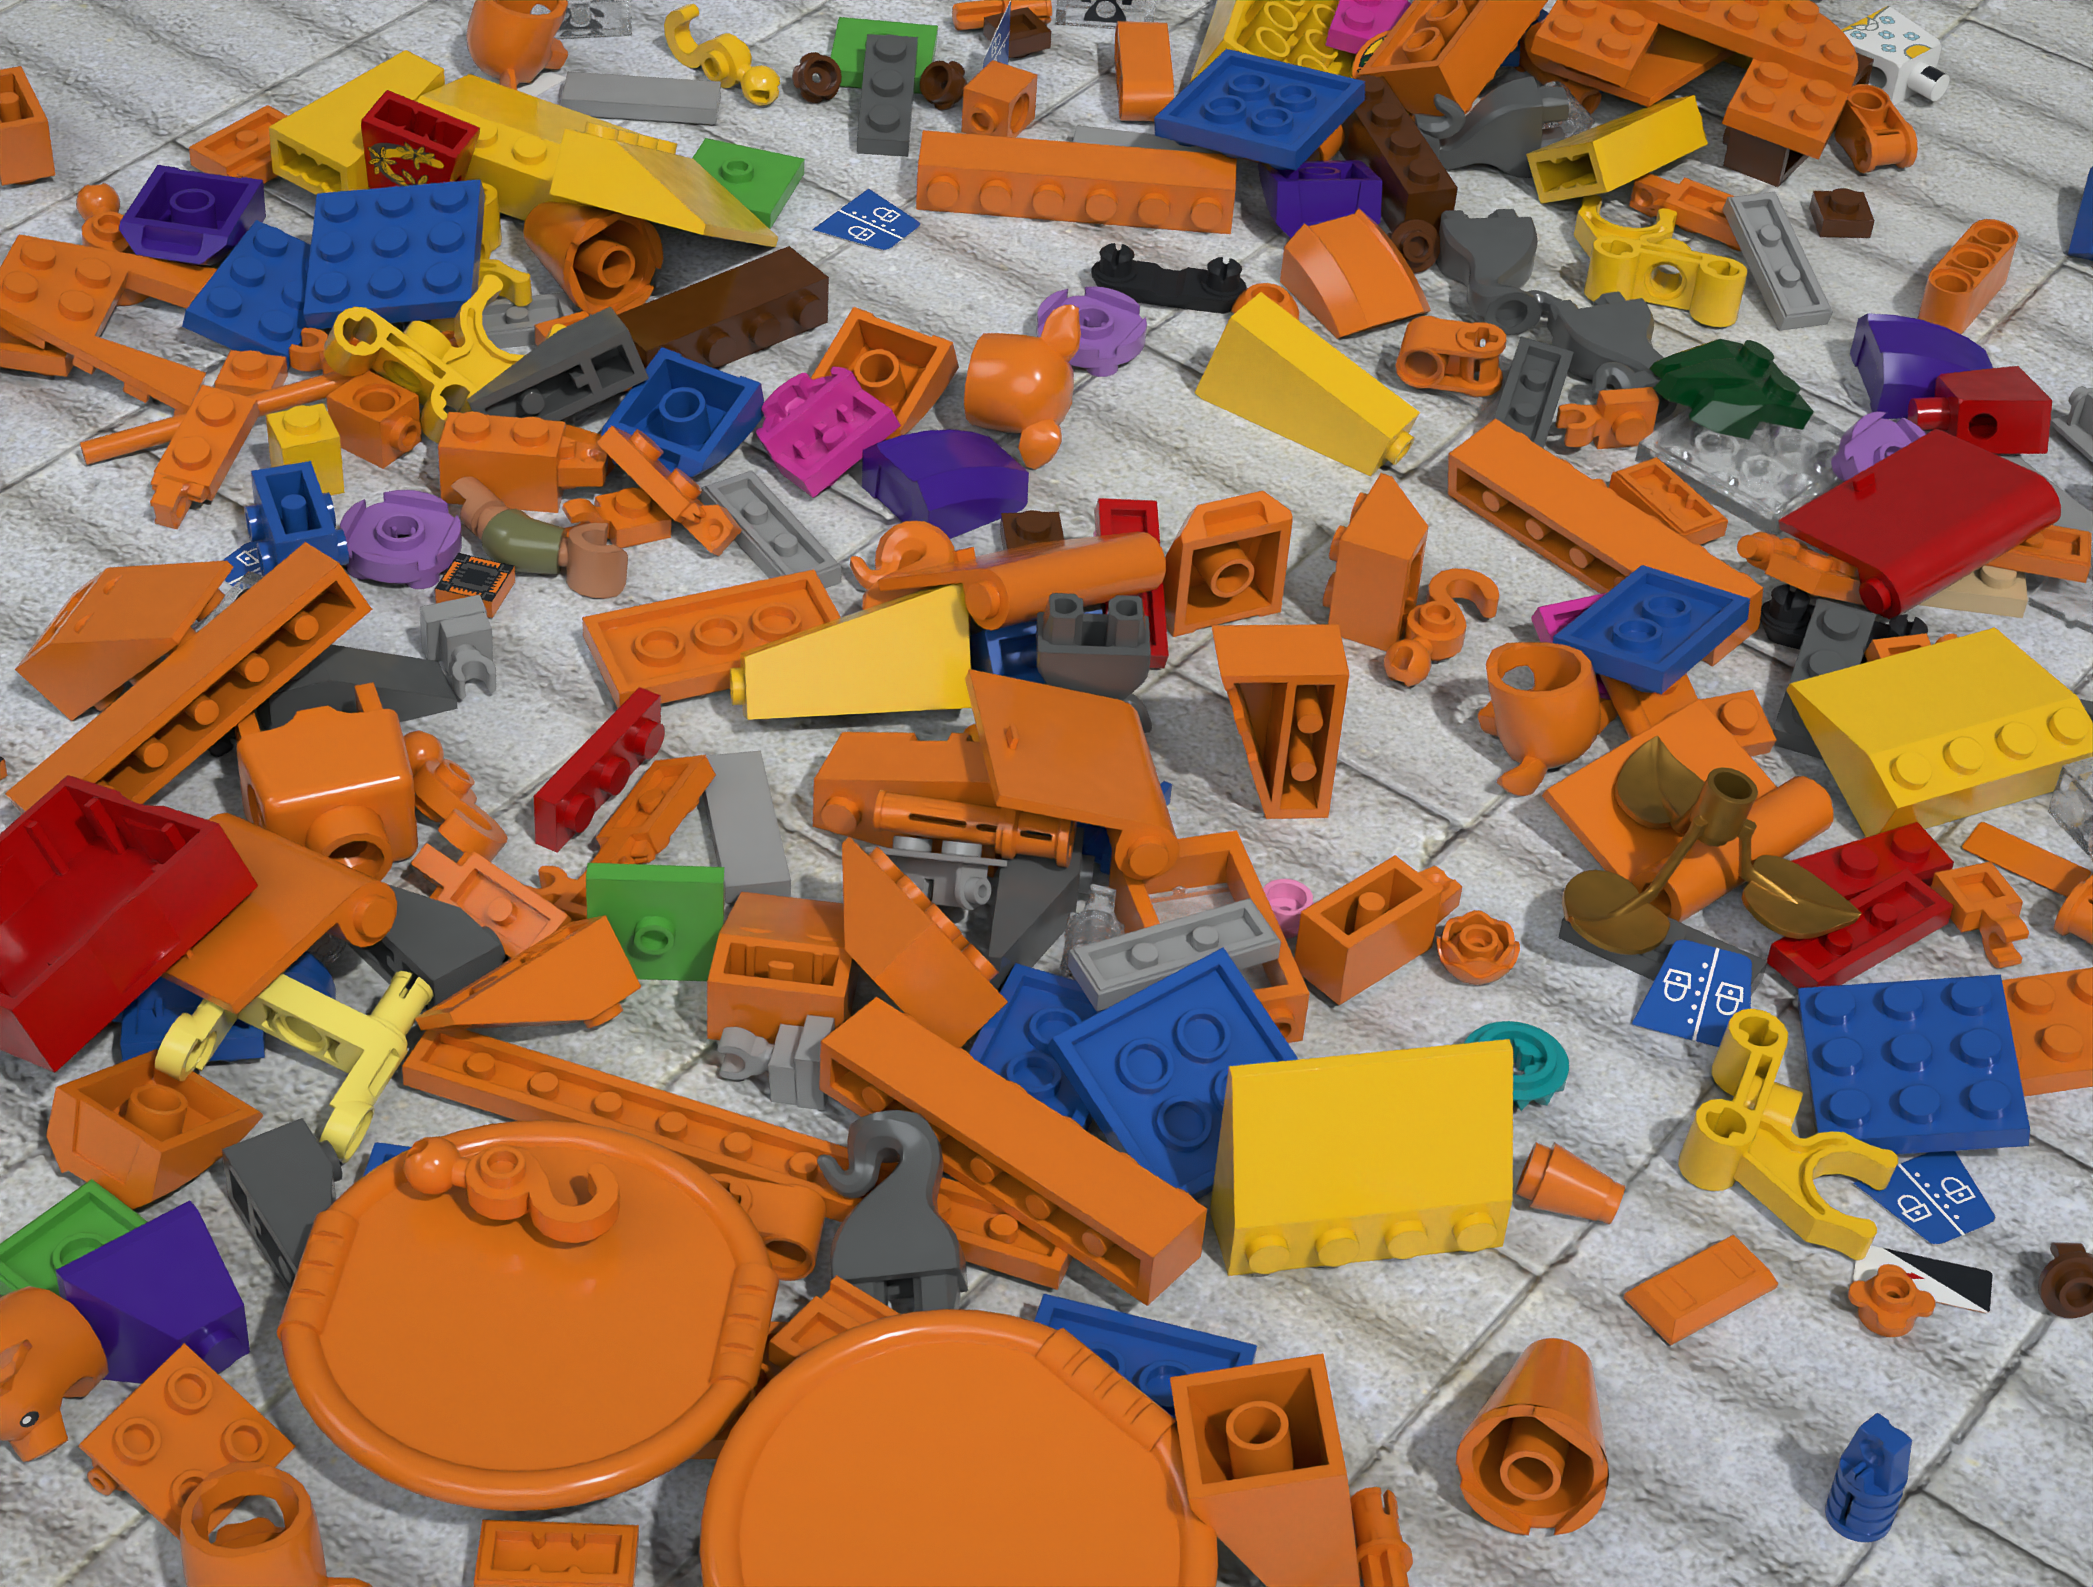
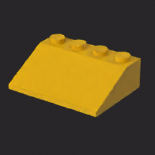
[1190,0,1357,82]
[416,74,646,221]
[549,122,778,247]
[1786,627,2093,837]
[1210,1039,1513,1276]

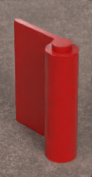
[1778,428,2061,619]

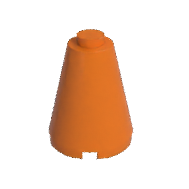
[523,201,663,315]
[1456,1338,1609,1536]

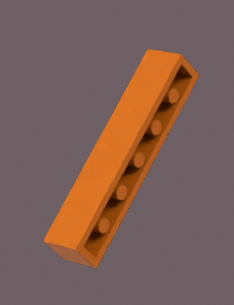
[916,130,1237,234]
[1448,418,1764,667]
[5,542,373,814]
[819,997,1207,1306]

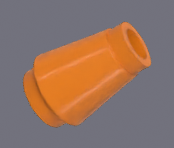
[1515,1142,1625,1225]

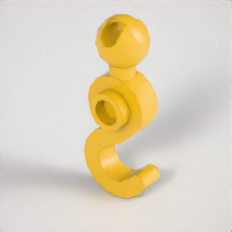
[664,4,780,106]

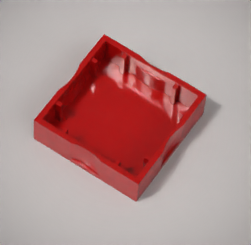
[0,775,258,1073]

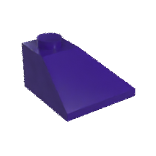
[55,1200,250,1384]

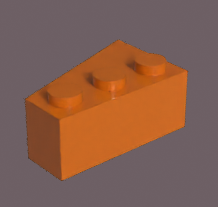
[813,732,1002,878]

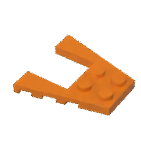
[0,234,217,416]

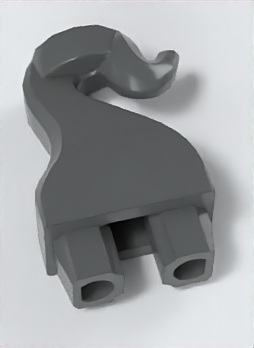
[1411,76,1569,178]
[1436,209,1562,335]
[1547,291,1678,423]
[1036,593,1152,733]
[817,1110,968,1311]

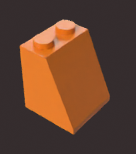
[1170,1353,1361,1587]

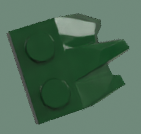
[1649,339,1814,440]

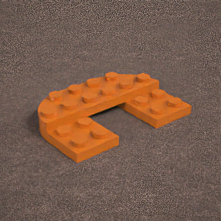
[1530,0,1858,160]

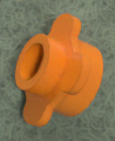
[1848,1264,1935,1337]

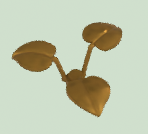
[1562,736,1862,955]

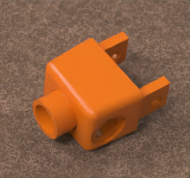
[235,682,418,881]

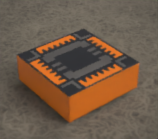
[435,553,515,618]

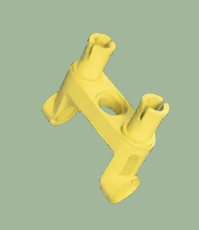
[155,970,434,1163]

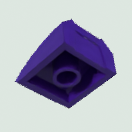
[1258,160,1382,238]
[119,165,266,265]
[1850,313,1993,419]
[862,429,1029,539]

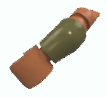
[451,476,628,599]

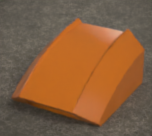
[1280,209,1431,339]
[811,307,959,441]
[1163,491,1293,637]
[46,1049,263,1210]

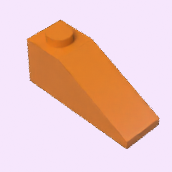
[415,915,642,1031]

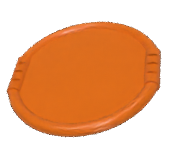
[277,1120,779,1511]
[699,1309,1218,1587]

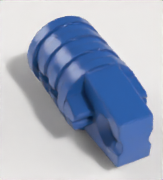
[1825,1413,1912,1542]

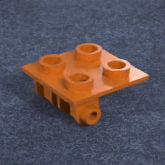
[78,1343,296,1540]

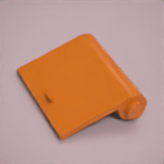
[1524,18,1736,107]
[878,532,1166,631]
[965,669,1180,880]
[1542,698,1833,922]
[161,813,397,1015]

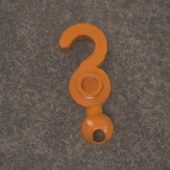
[76,183,150,306]
[1383,568,1499,687]
[403,730,508,862]
[403,1136,620,1243]

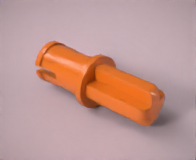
[952,0,1052,30]
[1350,1487,1413,1587]

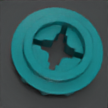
[1464,1021,1569,1112]

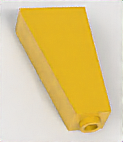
[269,50,445,195]
[1526,95,1708,204]
[1194,292,1420,477]
[730,583,972,720]

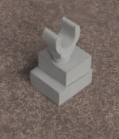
[420,595,497,699]
[717,1015,835,1110]

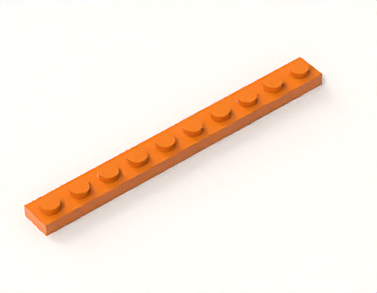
[402,1029,1073,1290]

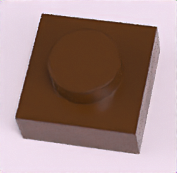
[983,7,1052,58]
[1809,188,1875,238]
[1000,510,1064,550]

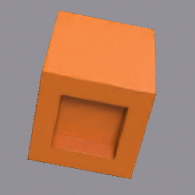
[961,60,1038,138]
[326,370,422,469]

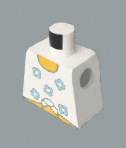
[1841,6,1950,105]

